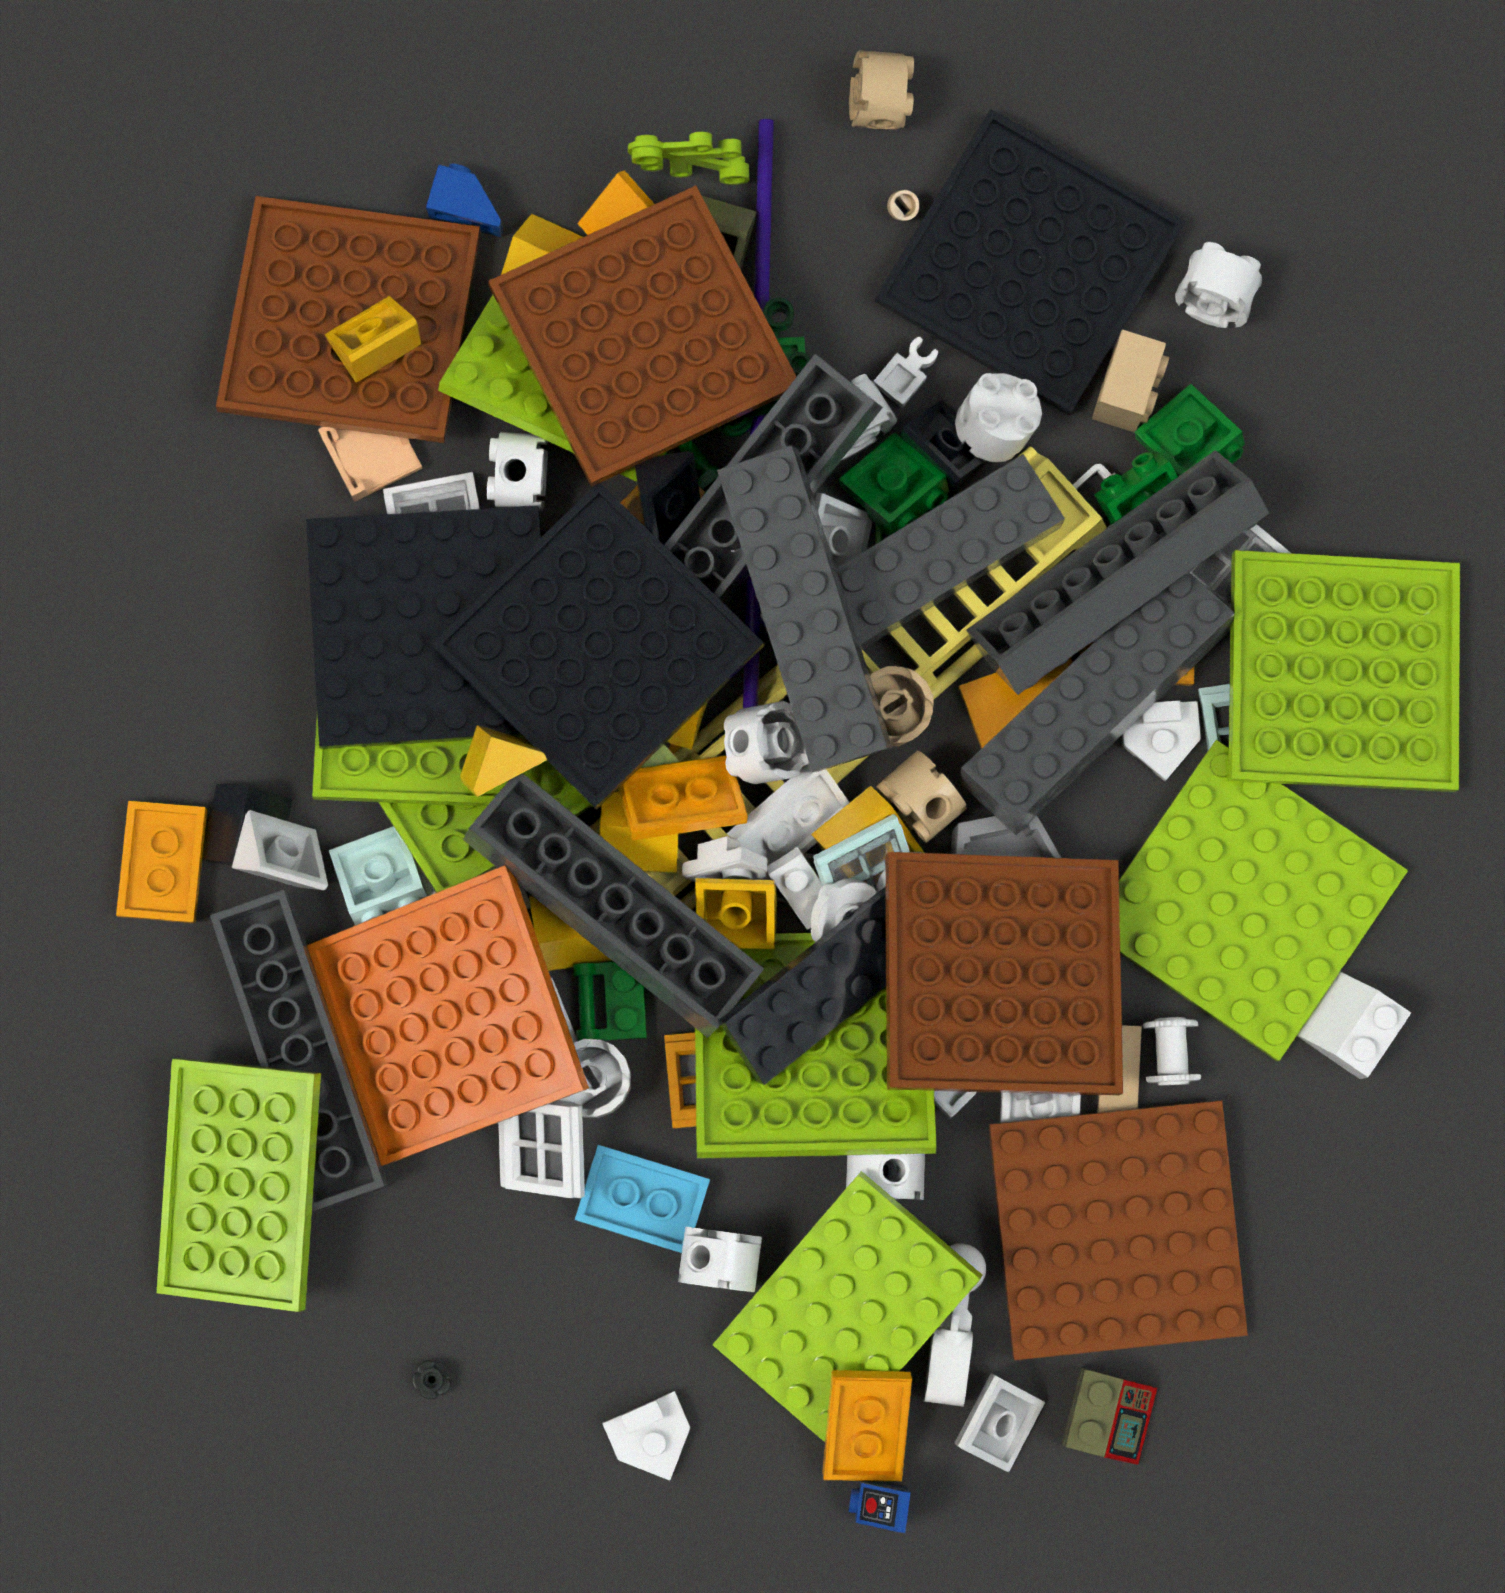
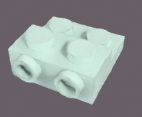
[329,826,428,925]

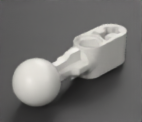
[924,1243,986,1407]

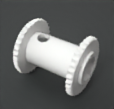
[1143,1017,1201,1086]

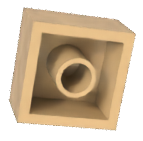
[1092,329,1169,432]

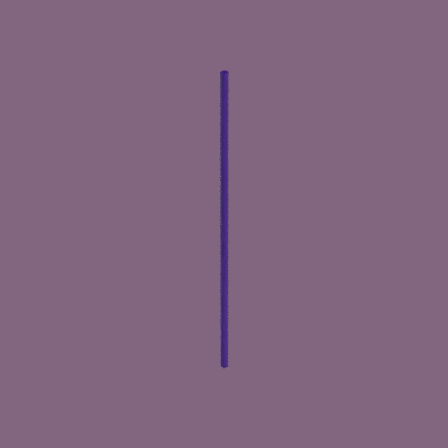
[743,119,774,708]

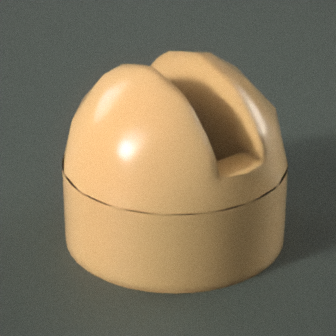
[887,190,919,221]

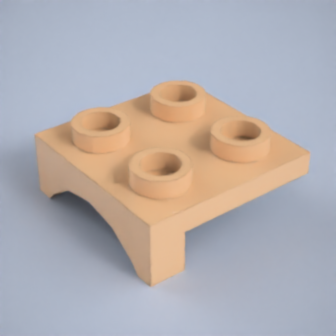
[318,427,423,502]

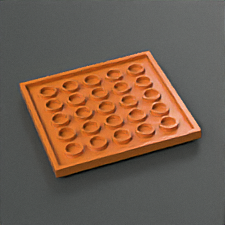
[307,865,589,1166]

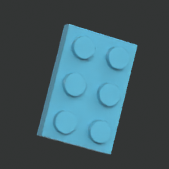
[575,1145,710,1253]

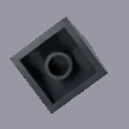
[901,400,987,494]
[634,451,701,545]
[202,784,293,866]

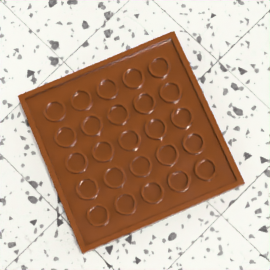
[488,185,796,487]
[216,196,481,443]
[885,852,1123,1096]
[988,1100,1248,1360]

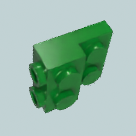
[1134,384,1245,477]
[839,432,949,536]
[1094,451,1178,525]

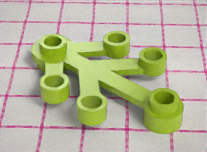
[627,132,749,185]

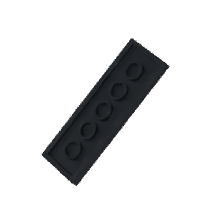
[718,886,886,1085]

